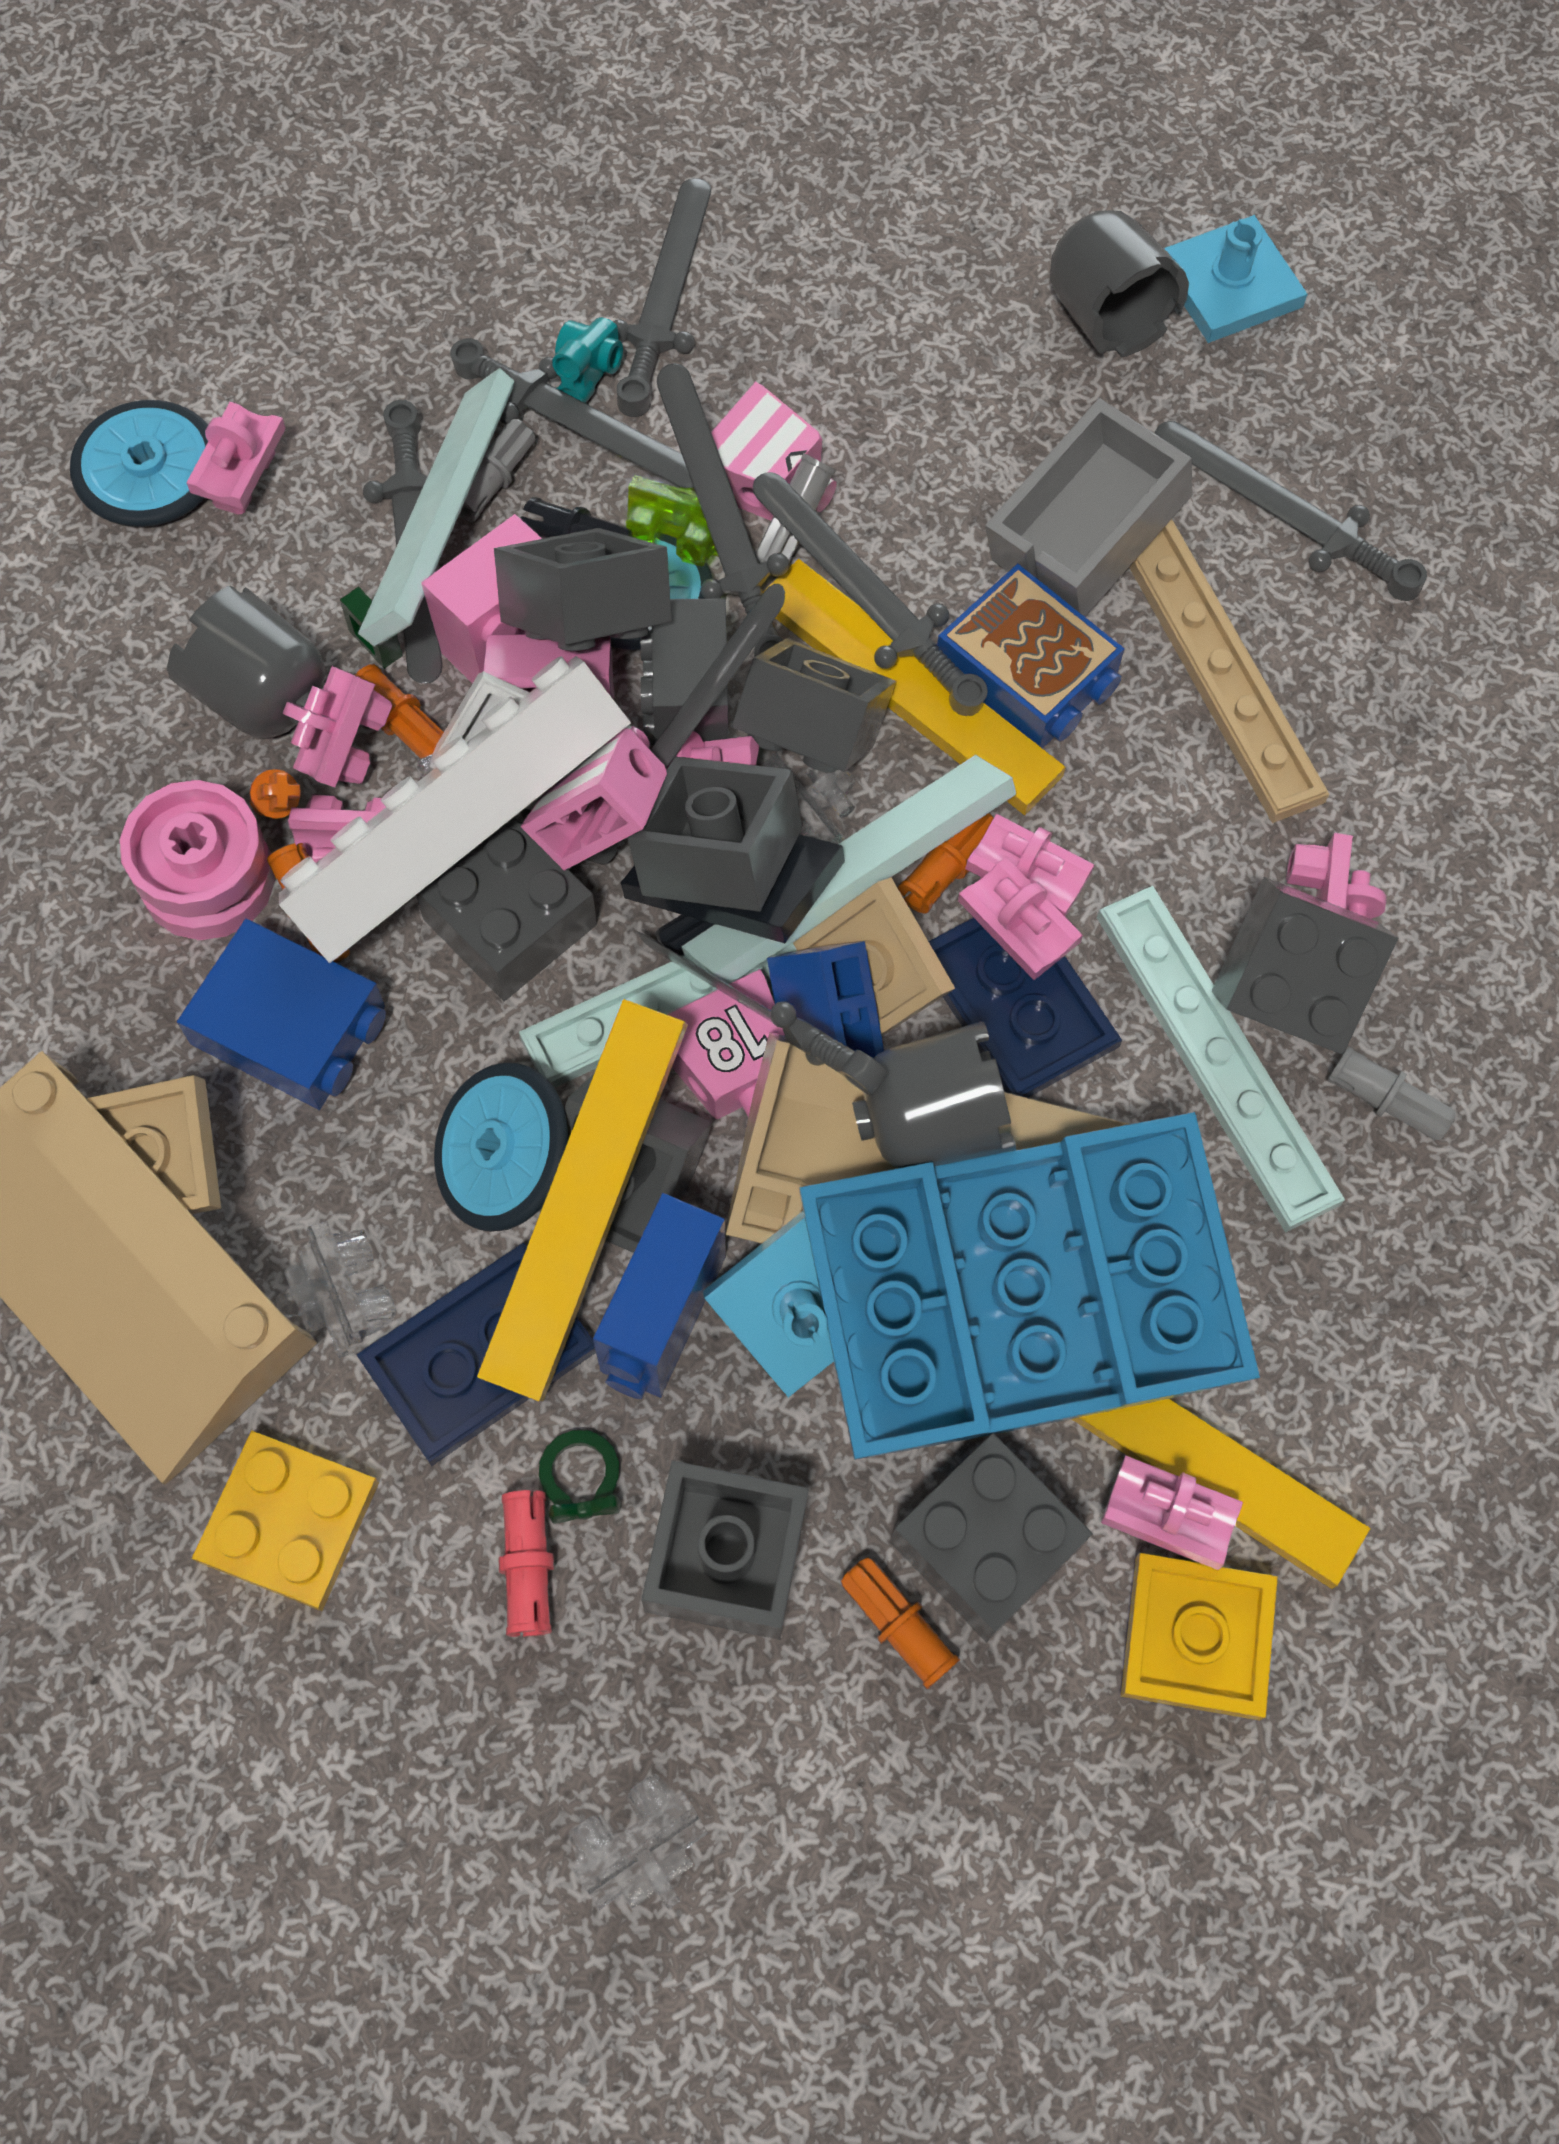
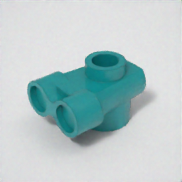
[552,317,623,403]

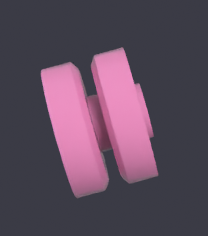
[120,780,275,940]

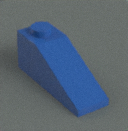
[767,941,884,1058]

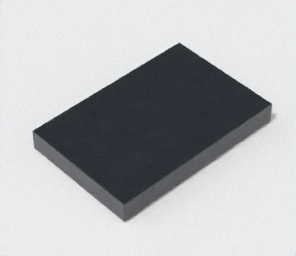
[620,834,845,944]

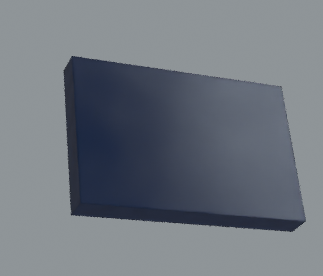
[928,918,1122,1098]
[356,1243,596,1467]

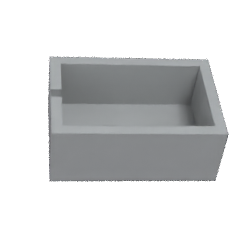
[985,398,1193,616]

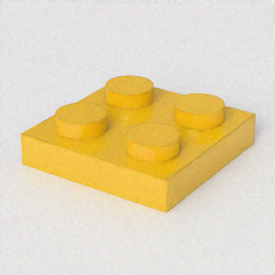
[192,1430,379,1611]
[1121,1553,1278,1721]

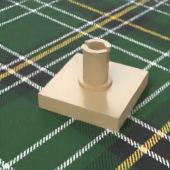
[793,877,955,1036]
[87,1075,221,1215]

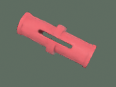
[498,1490,554,1637]

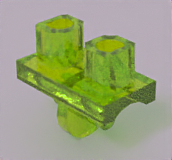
[626,475,719,567]

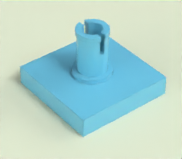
[1164,215,1308,343]
[703,1211,834,1398]

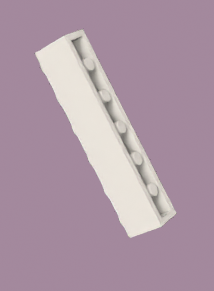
[279,656,631,963]

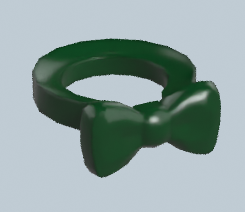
[539,1430,621,1524]

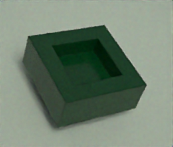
[340,586,403,669]

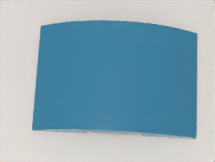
[799,1112,1260,1460]

